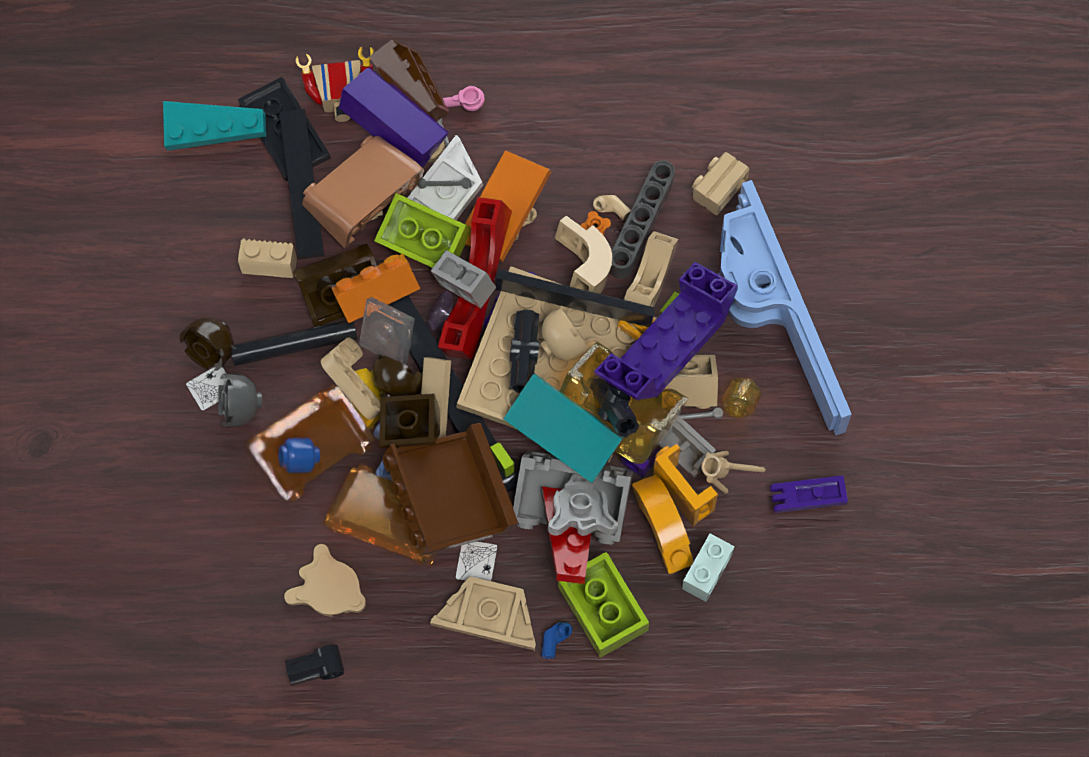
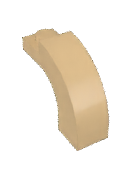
[555,216,612,294]
[624,231,678,307]

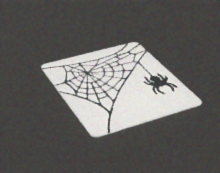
[186,367,226,410]
[456,542,497,581]

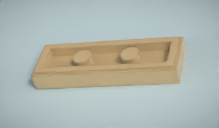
[421,357,451,438]

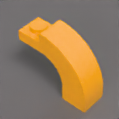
[631,474,694,574]

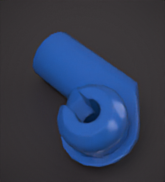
[541,622,573,659]

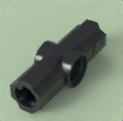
[509,309,539,393]
[590,378,639,437]

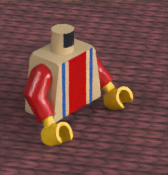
[296,47,374,122]

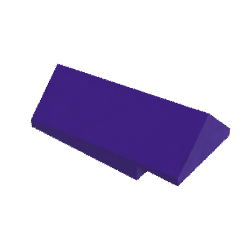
[339,67,449,168]

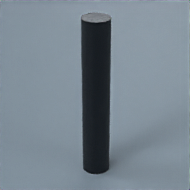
[231,320,357,366]

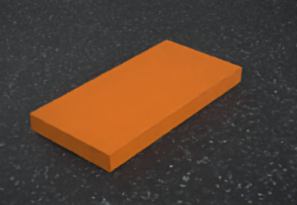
[465,150,552,262]

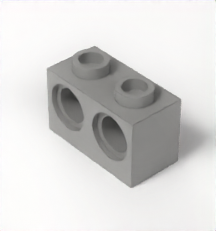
[431,250,496,308]

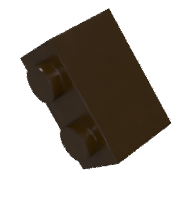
[379,393,440,448]

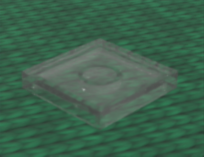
[359,297,415,364]

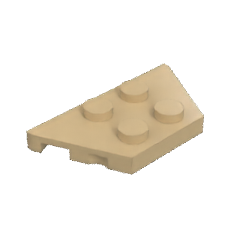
[430,576,536,651]

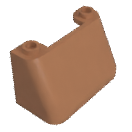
[302,136,424,249]

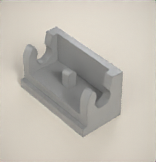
[655,414,716,478]

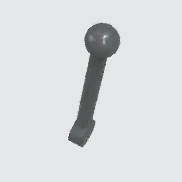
[417,177,472,189]

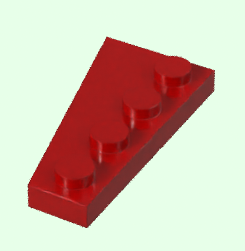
[542,486,591,584]

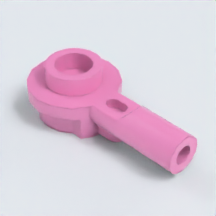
[443,86,485,111]

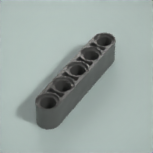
[610,160,675,279]

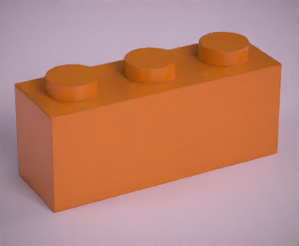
[332,254,420,323]

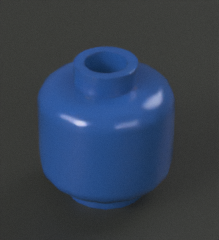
[278,438,320,474]

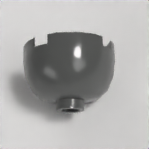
[218,374,262,428]

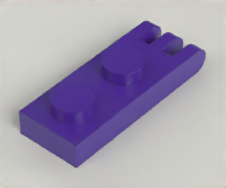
[770,475,848,513]

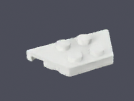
[408,135,483,220]

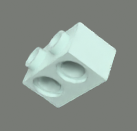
[682,534,734,602]

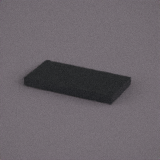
[238,77,331,182]

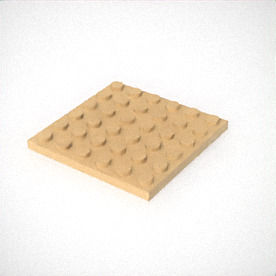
[456,267,657,462]

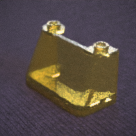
[560,342,688,464]

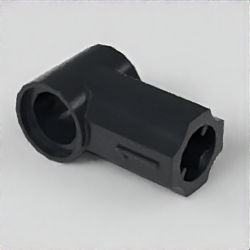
[285,645,345,686]

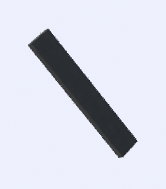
[279,109,324,260]
[496,270,655,327]

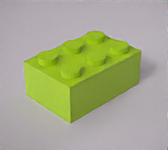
[374,193,471,268]
[558,552,649,658]

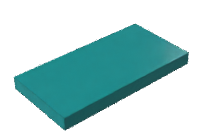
[503,374,624,483]

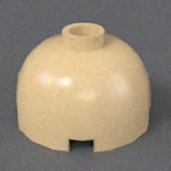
[540,307,590,361]

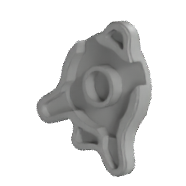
[547,473,618,536]

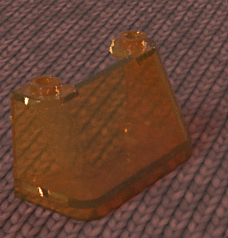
[244,385,375,502]
[322,464,437,568]

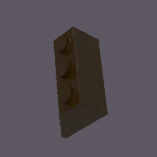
[293,244,377,327]

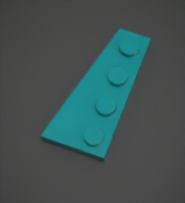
[163,101,266,151]

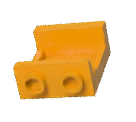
[653,444,718,526]

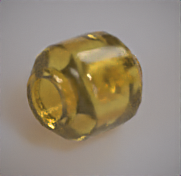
[722,378,761,418]

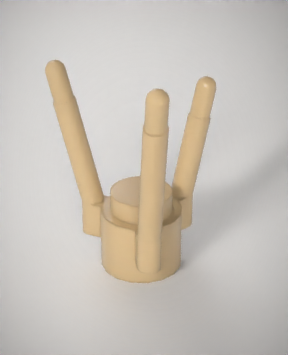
[702,451,766,494]

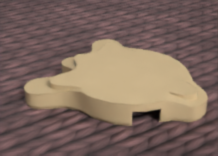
[284,544,366,617]

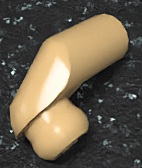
[593,195,631,220]

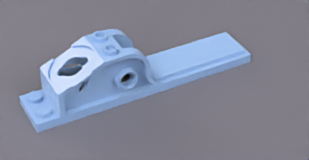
[719,180,852,436]

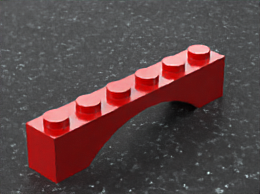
[438,197,512,360]

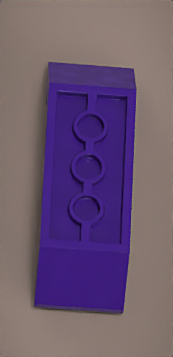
[594,262,738,400]

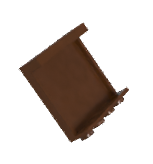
[383,423,518,557]

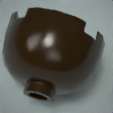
[180,317,234,371]
[371,354,423,398]

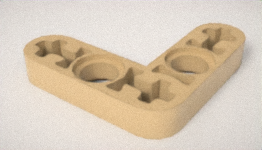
[321,338,380,420]

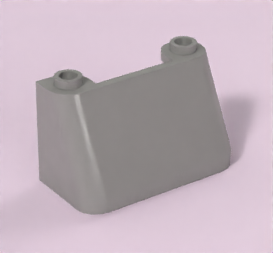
[513,451,633,545]

